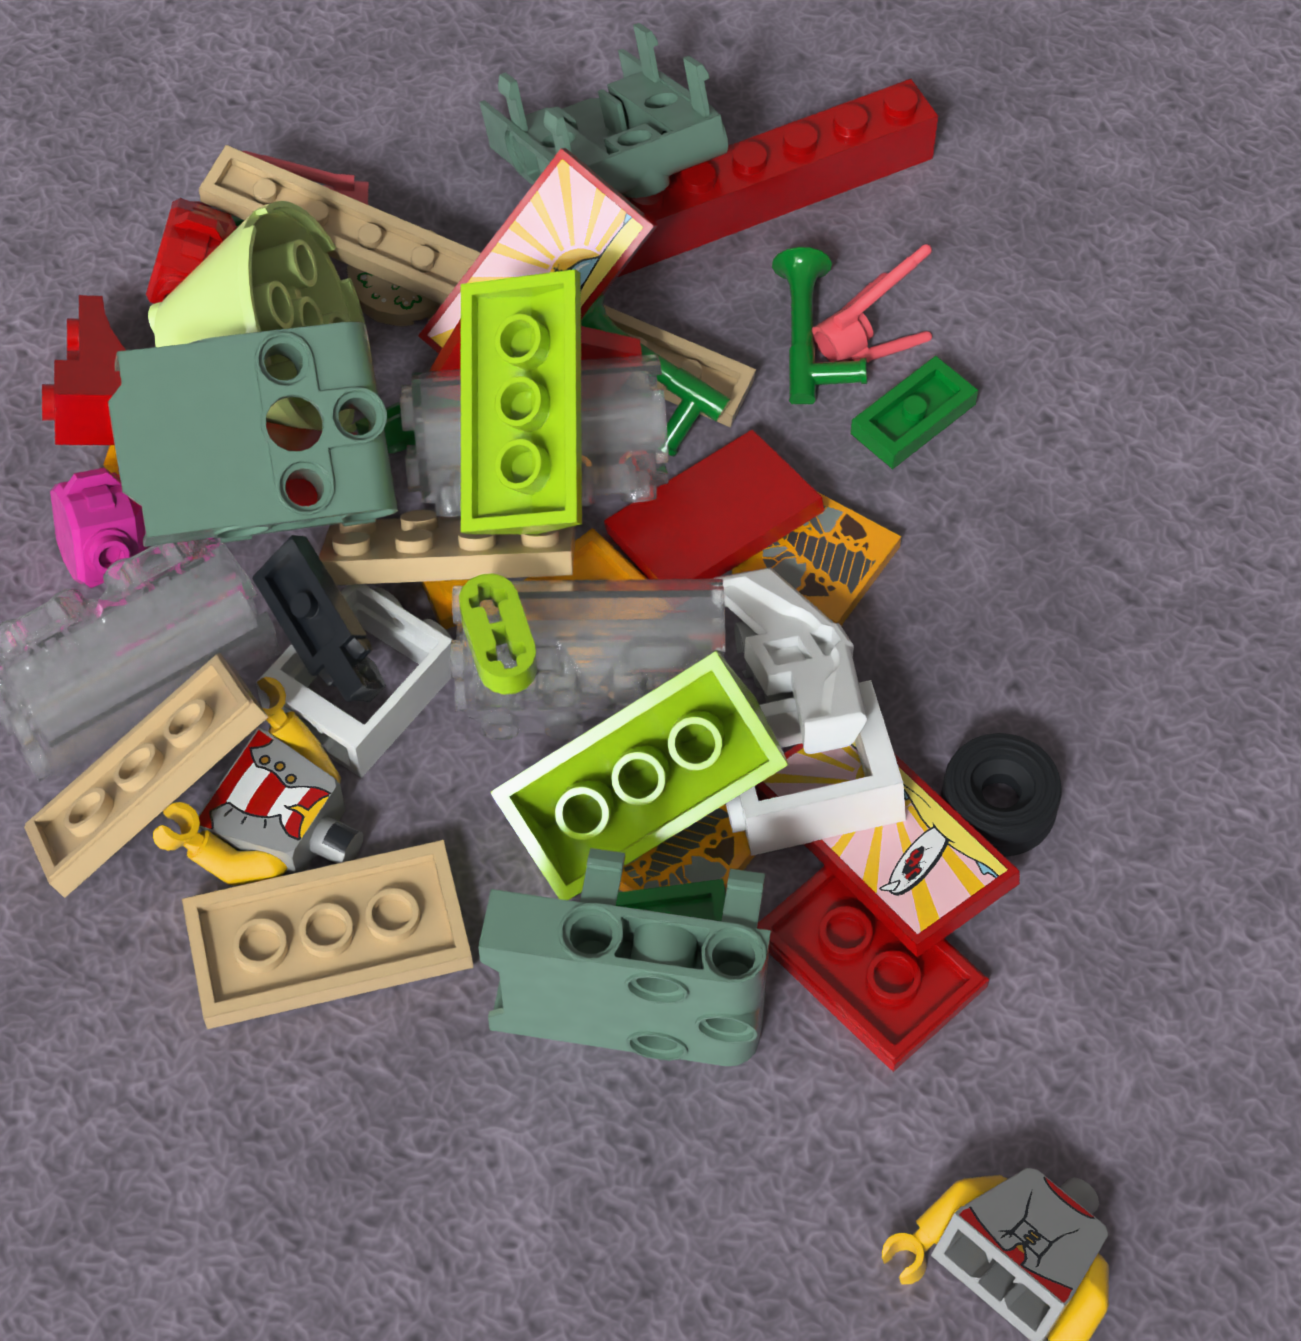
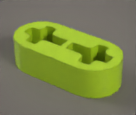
[459,573,537,695]

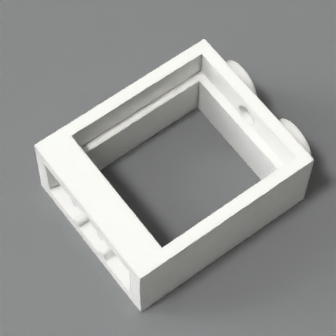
[256,584,457,778]
[726,680,906,856]

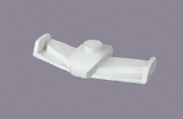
[712,567,867,754]

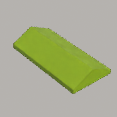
[461,269,582,534]

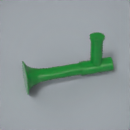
[772,247,868,404]
[581,294,731,457]

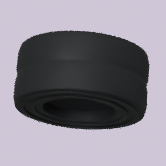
[941,733,1062,857]

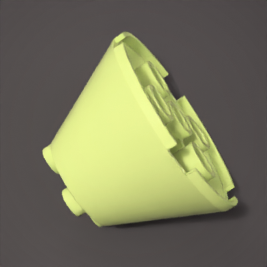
[148,201,365,432]

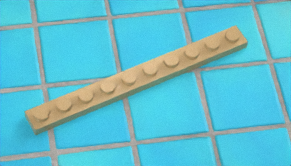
[199,145,756,428]

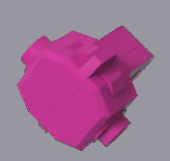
[50,468,213,588]

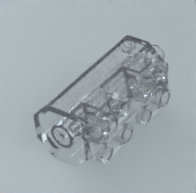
[400,354,669,517]
[0,539,281,782]
[450,579,726,741]

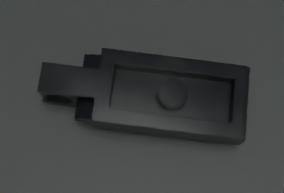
[252,535,386,703]

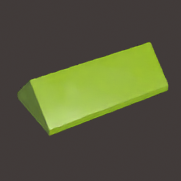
[490,650,789,900]

